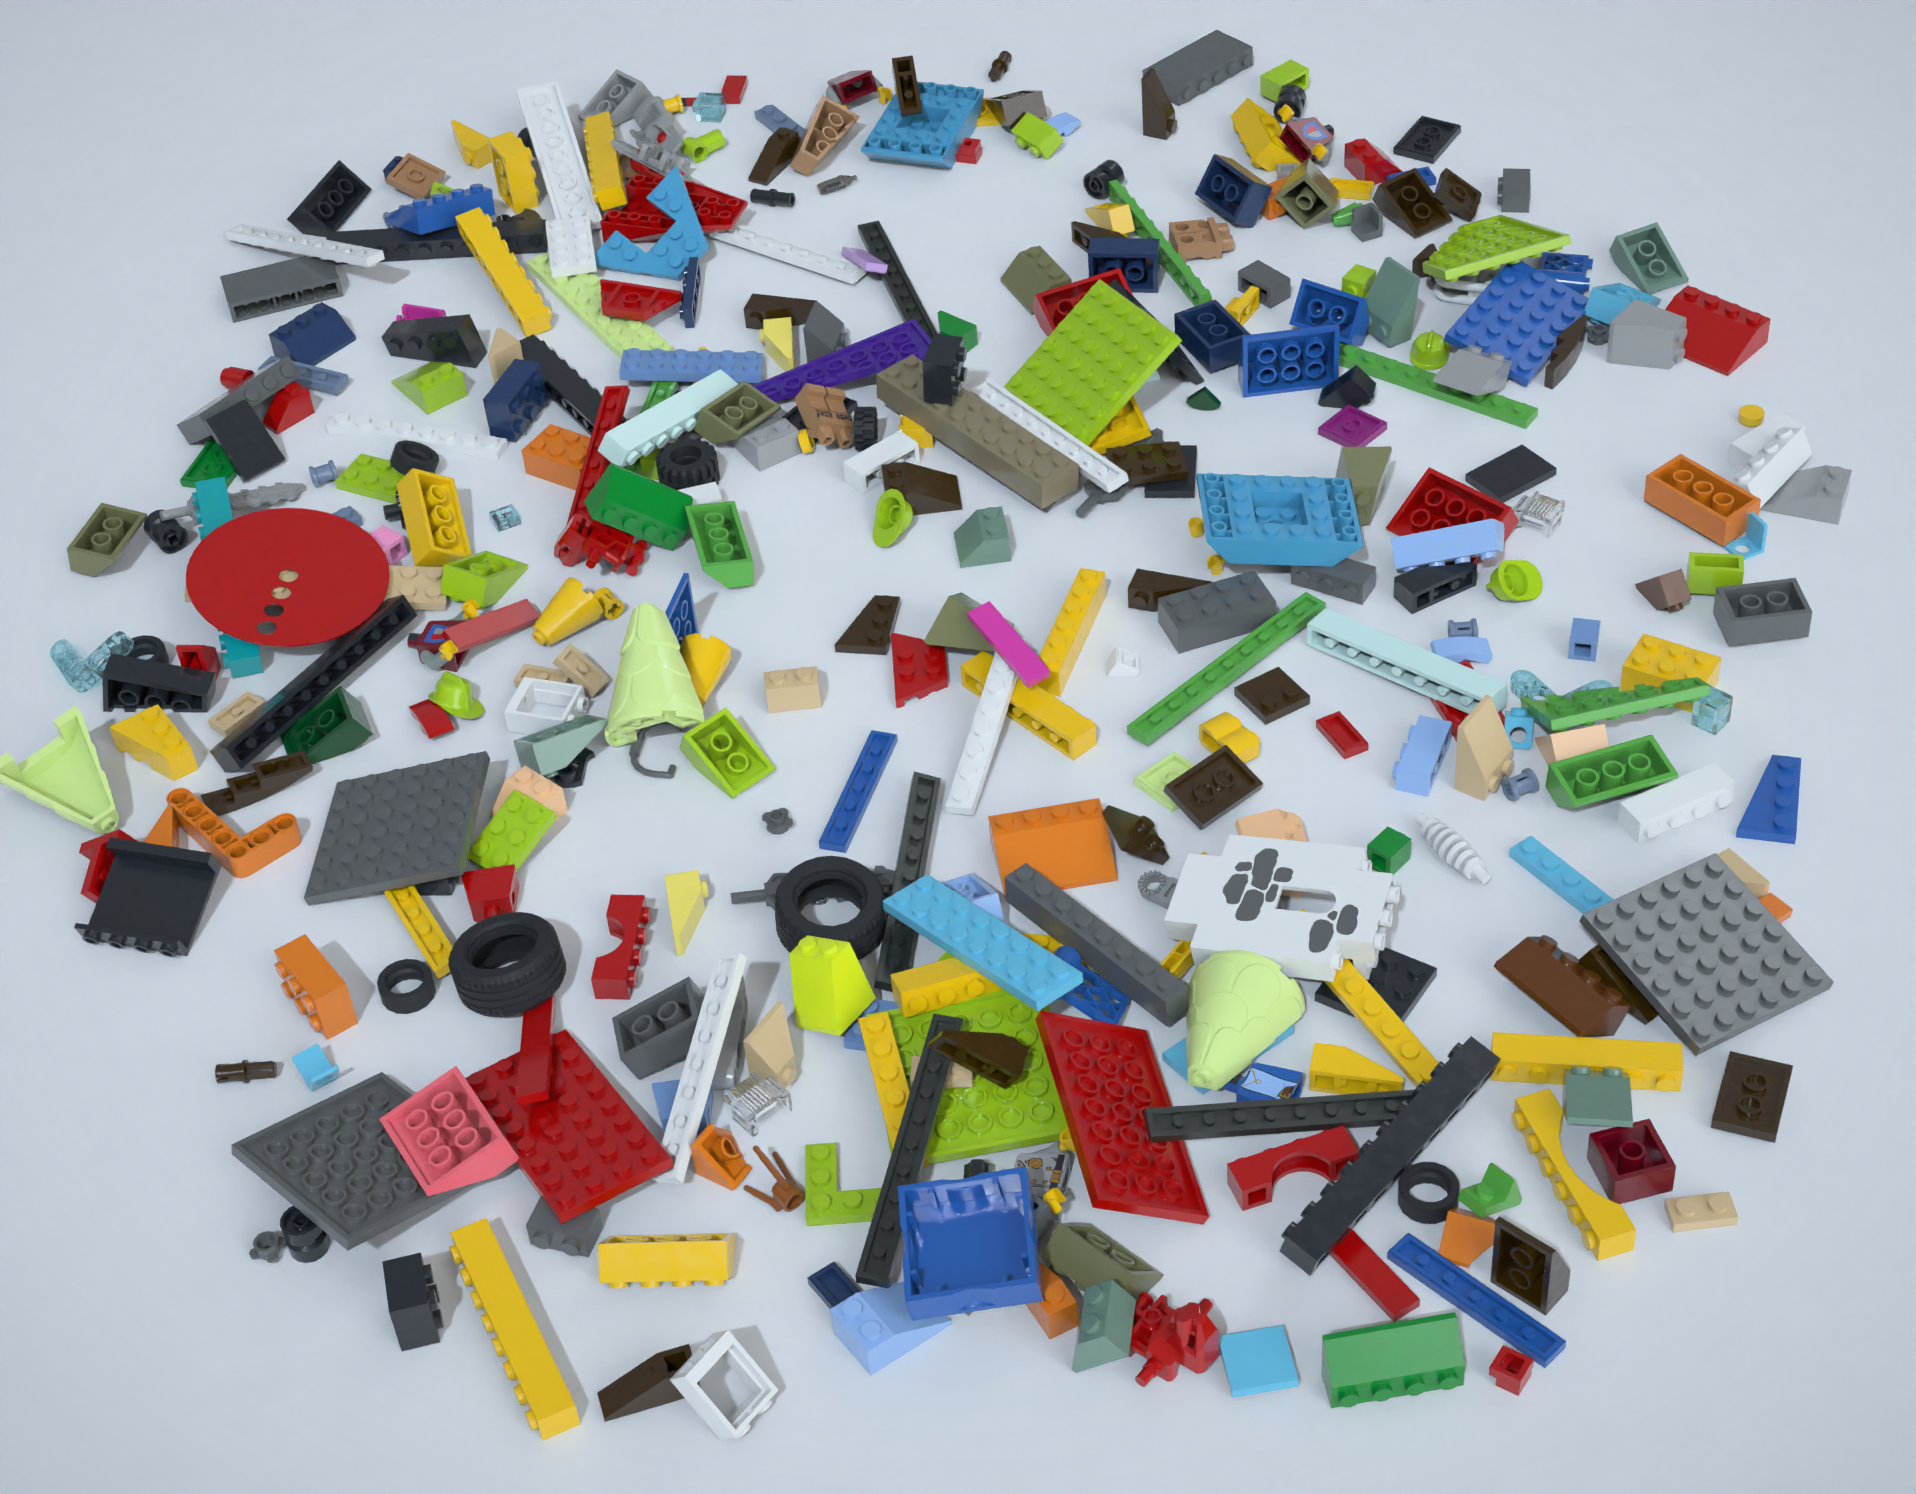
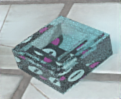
[489,504,521,532]

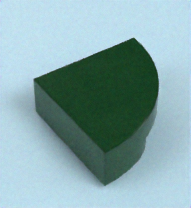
[1186,386,1221,411]

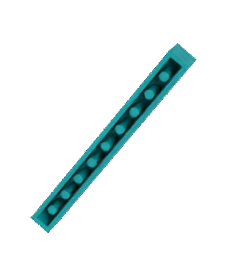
[192,477,264,679]

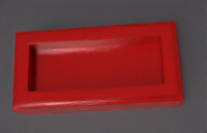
[719,75,748,104]
[1316,711,1368,760]

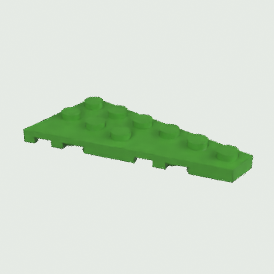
[1520,677,1711,732]

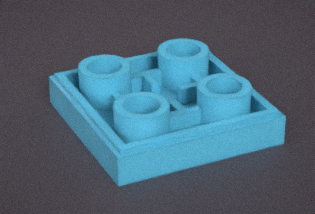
[1219,1325,1299,1398]

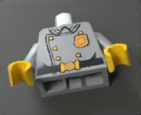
[995,1127,1075,1221]

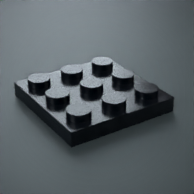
[1315,947,1437,1023]

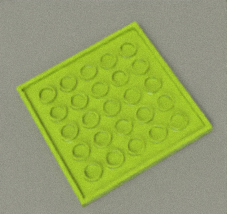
[1004,279,1182,446]
[866,989,1068,1165]

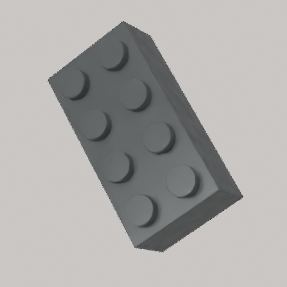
[1158,570,1276,654]

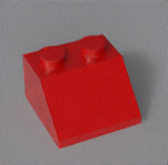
[1344,138,1403,185]

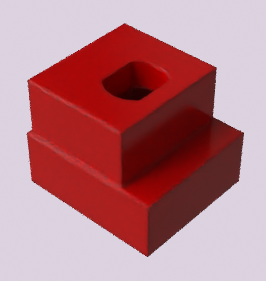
[955,138,982,164]
[1489,1345,1534,1396]

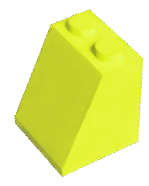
[789,935,876,1036]

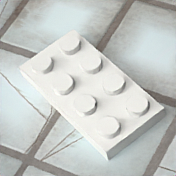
[545,216,597,278]

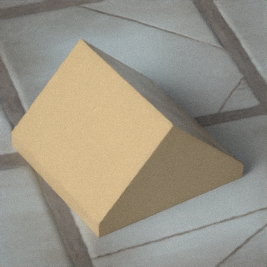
[488,328,524,385]

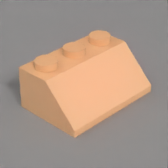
[1235,809,1308,900]

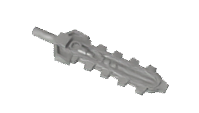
[160,482,306,521]

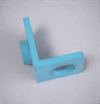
[1725,512,1768,560]
[1505,708,1533,749]
[292,1044,339,1092]

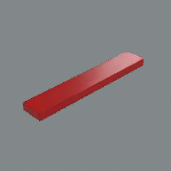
[516,995,556,1106]

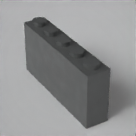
[1142,30,1253,106]
[220,256,343,323]
[177,355,301,445]

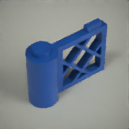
[1538,252,1593,295]
[1053,946,1130,1024]

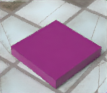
[1318,404,1387,447]

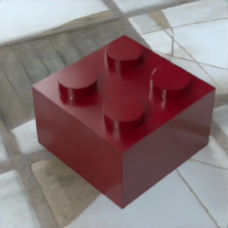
[1587,1118,1676,1204]

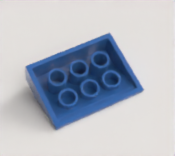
[386,184,495,235]
[1238,324,1340,398]
[665,573,699,651]

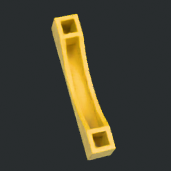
[1511,1088,1636,1261]

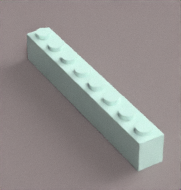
[598,369,738,467]
[1307,608,1507,714]

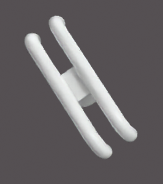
[1434,274,1494,305]

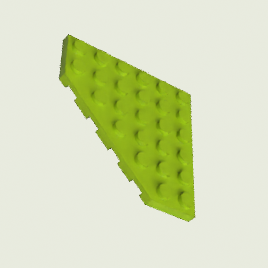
[1422,215,1571,282]

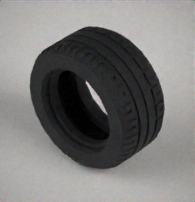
[775,856,886,961]
[448,912,567,1017]

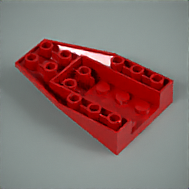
[600,174,748,243]

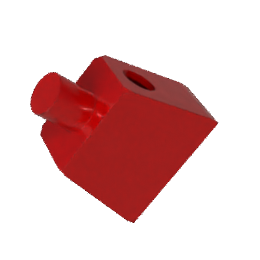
[461,864,519,923]

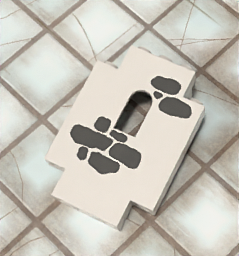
[1164,834,1400,982]

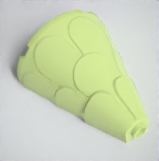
[605,603,704,747]
[0,706,119,834]
[1185,950,1306,1090]

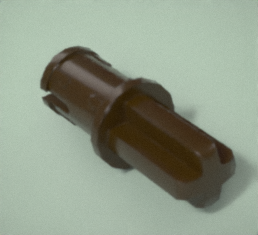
[988,51,1012,82]
[215,1060,277,1083]

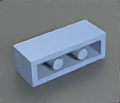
[1392,715,1452,797]

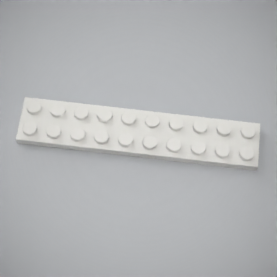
[516,81,602,230]

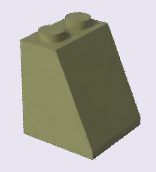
[1274,158,1339,229]
[1336,446,1392,526]
[923,592,1015,651]

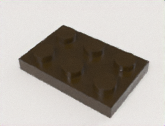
[1106,441,1189,486]
[1163,745,1263,830]
[1711,1051,1793,1143]

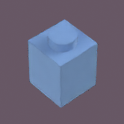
[1568,618,1601,662]

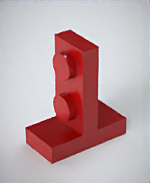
[79,829,137,903]

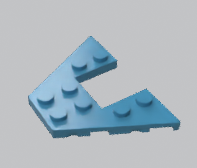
[595,166,710,281]

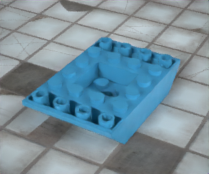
[861,82,984,169]
[1196,473,1363,567]

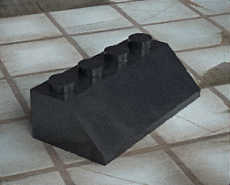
[287,160,372,238]

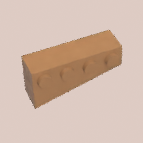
[789,95,860,177]

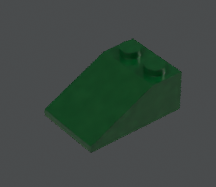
[280,686,373,764]

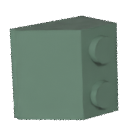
[954,506,1011,568]
[1072,1279,1136,1373]

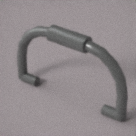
[629,721,688,779]

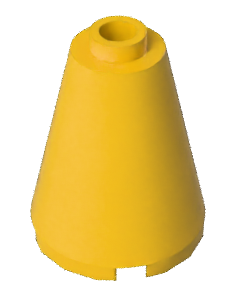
[532,577,603,646]
[680,633,731,707]

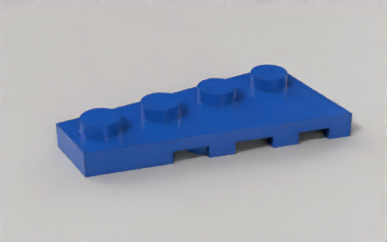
[1736,755,1801,844]

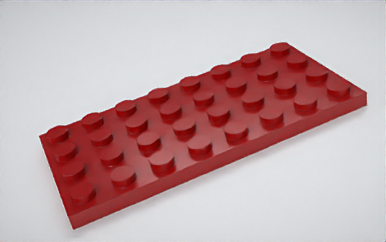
[1035,1010,1209,1225]
[466,1029,674,1225]

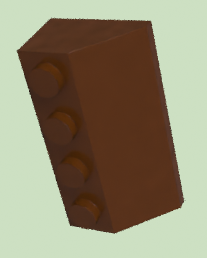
[1493,935,1631,1037]

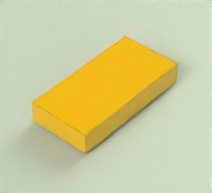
[1330,178,1374,201]

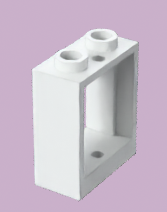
[504,677,588,735]
[670,1330,778,1440]

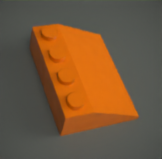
[988,798,1118,899]

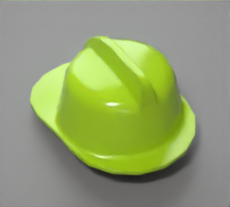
[1410,330,1451,370]
[873,489,913,548]
[1486,560,1543,601]
[428,671,485,719]

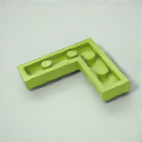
[805,1142,881,1226]

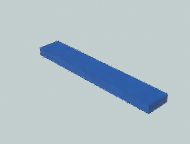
[819,730,898,853]
[1387,1233,1566,1368]

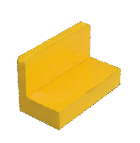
[1225,286,1259,326]

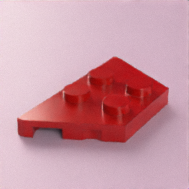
[600,279,682,321]
[891,633,948,708]

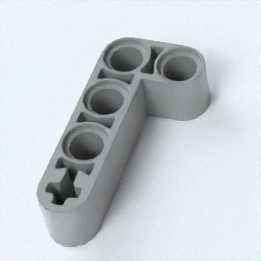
[711,975,748,1090]

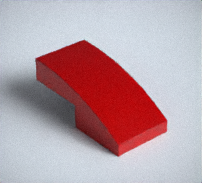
[409,699,454,739]

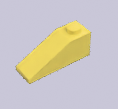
[759,317,795,372]
[665,870,709,956]

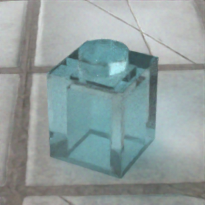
[692,92,726,123]
[1691,686,1733,736]

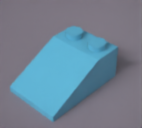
[1584,283,1661,325]

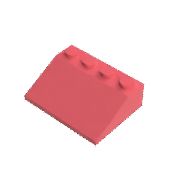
[379,1066,519,1196]

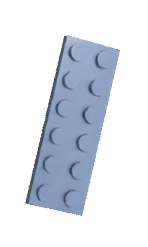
[619,348,764,383]

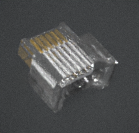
[1513,491,1565,539]
[723,1071,793,1137]

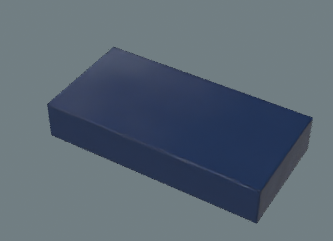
[807,1262,861,1309]

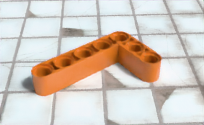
[166,788,302,878]

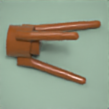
[743,1145,804,1212]

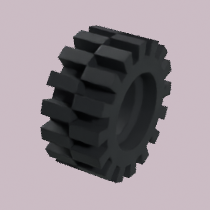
[853,407,878,450]

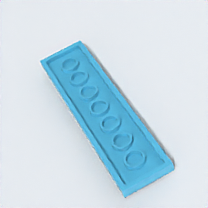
[882,874,1083,1012]

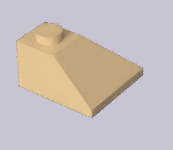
[743,1001,797,1094]

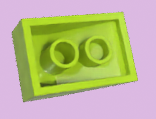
[391,362,468,415]
[441,550,528,609]
[679,707,776,799]

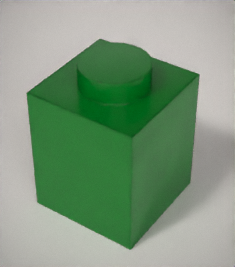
[1367,826,1411,875]

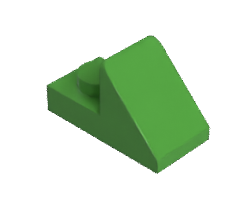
[1458,1162,1522,1218]

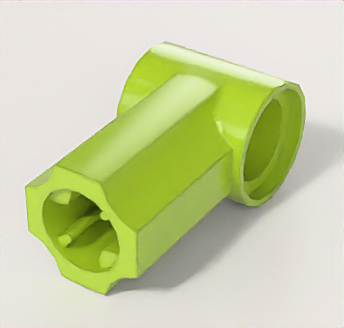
[680,129,726,163]

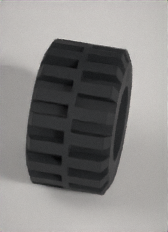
[656,438,720,490]

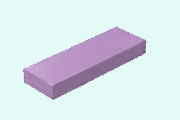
[841,247,888,274]

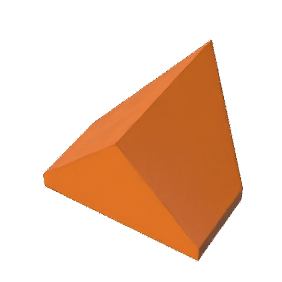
[690,1123,752,1191]
[1438,1207,1495,1268]

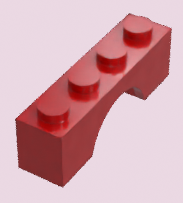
[591,894,652,1000]
[1227,1125,1360,1211]

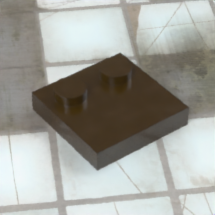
[1433,168,1482,222]
[1234,666,1310,725]
[1102,805,1170,865]

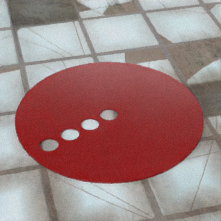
[186,508,390,647]

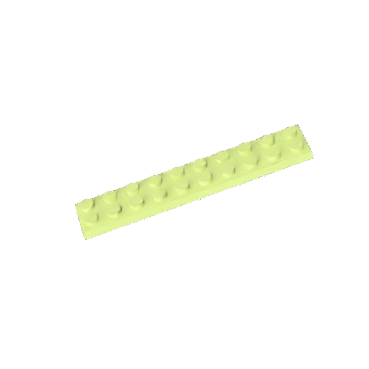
[526,252,673,359]

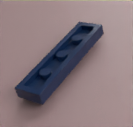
[679,257,701,328]

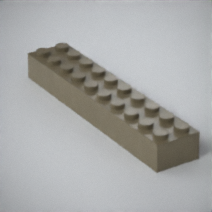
[876,354,1079,509]

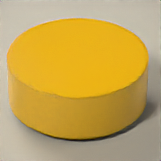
[1738,405,1765,427]
[798,428,815,454]

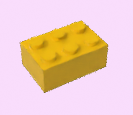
[488,131,540,214]
[1620,633,1722,715]

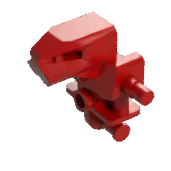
[554,513,648,576]
[1129,1292,1219,1387]

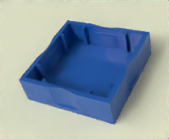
[898,1166,1043,1321]

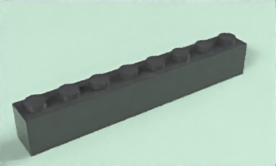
[1004,863,1189,1027]

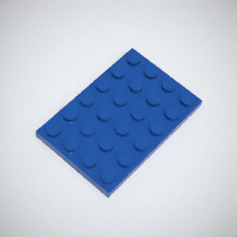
[1444,261,1589,387]

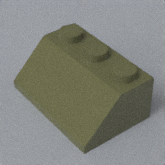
[1000,245,1072,315]
[694,381,781,444]
[67,503,147,577]
[1041,1223,1164,1300]

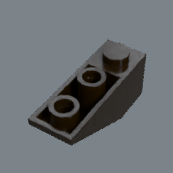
[597,1344,701,1422]

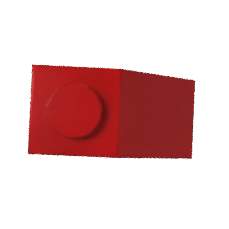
[262,381,315,435]
[176,645,221,679]

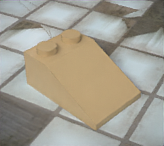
[1454,695,1514,801]

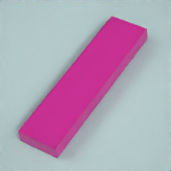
[967,601,1050,688]

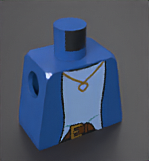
[1224,1063,1303,1134]

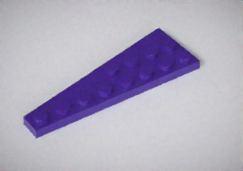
[753,319,932,402]

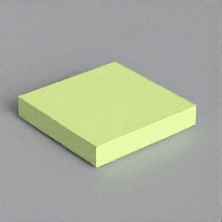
[1134,752,1195,813]

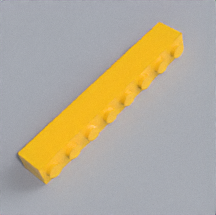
[583,111,627,211]
[455,207,552,337]
[449,1218,580,1441]

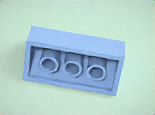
[1391,519,1505,573]

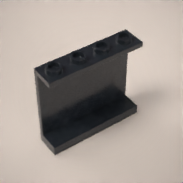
[74,837,222,957]

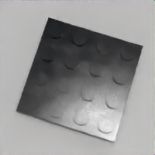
[1109,279,1204,385]

